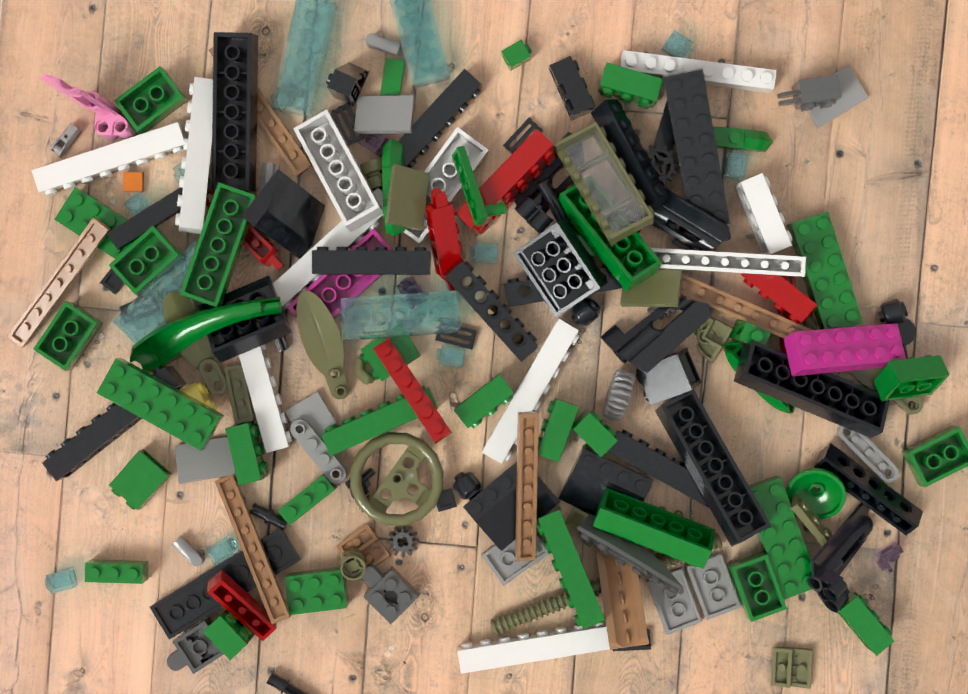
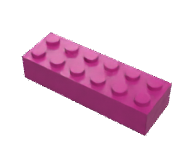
[287,229,393,319]
[784,323,906,376]

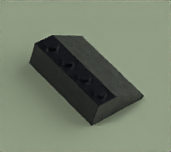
[242,169,325,259]
[513,218,608,317]
[198,276,292,363]
[558,447,653,516]
[463,462,560,551]

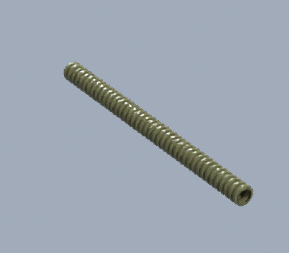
[490,532,723,635]

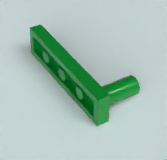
[452,146,506,226]

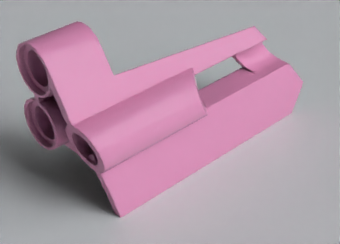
[40,74,137,141]

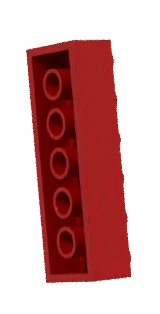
[456,129,557,236]

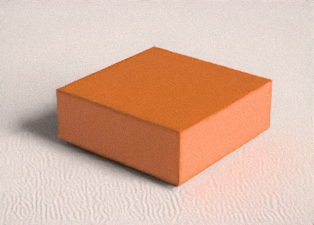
[123,172,144,192]

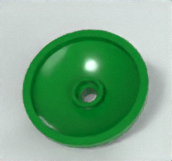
[787,468,846,519]

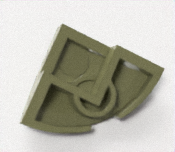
[693,317,734,363]

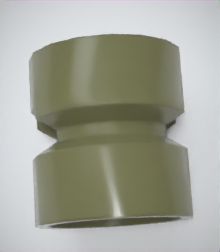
[360,158,383,191]
[340,548,366,580]

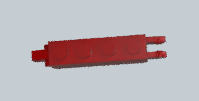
[205,187,285,271]
[425,188,464,292]

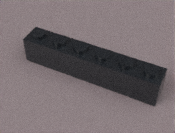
[398,68,482,168]
[591,99,669,210]
[312,247,431,275]
[608,429,709,508]

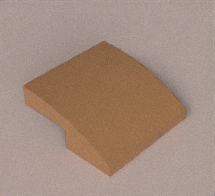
[337,523,391,566]

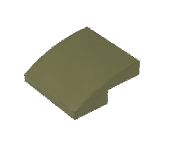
[771,647,813,689]

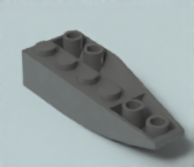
[577,514,684,595]

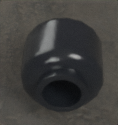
[571,298,600,326]
[877,299,908,324]
[453,472,481,501]

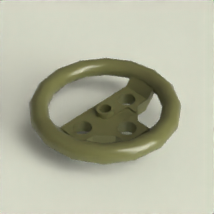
[350,432,444,526]

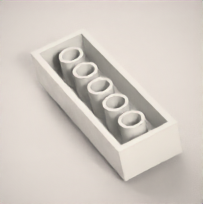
[293,109,383,232]
[403,127,489,245]

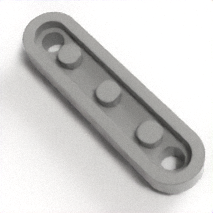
[290,419,346,484]
[837,425,899,483]

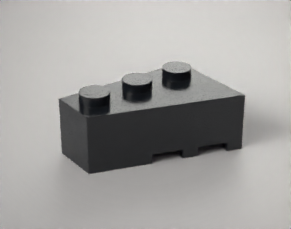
[549,56,595,121]
[326,62,370,106]

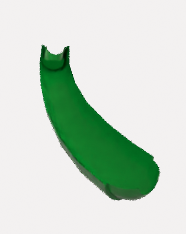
[130,297,282,370]

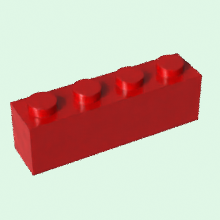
[741,273,818,324]
[207,570,277,641]

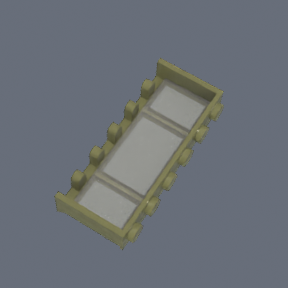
[555,122,655,246]

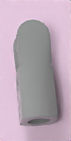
[366,34,401,57]
[50,123,81,158]
[172,536,204,566]

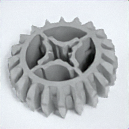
[602,369,635,421]

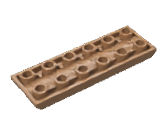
[595,547,649,650]

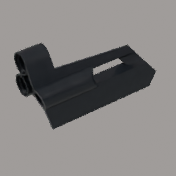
[514,132,585,234]
[624,188,731,251]
[601,298,712,373]
[808,503,873,613]

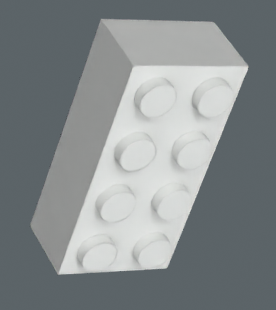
[734,173,792,255]

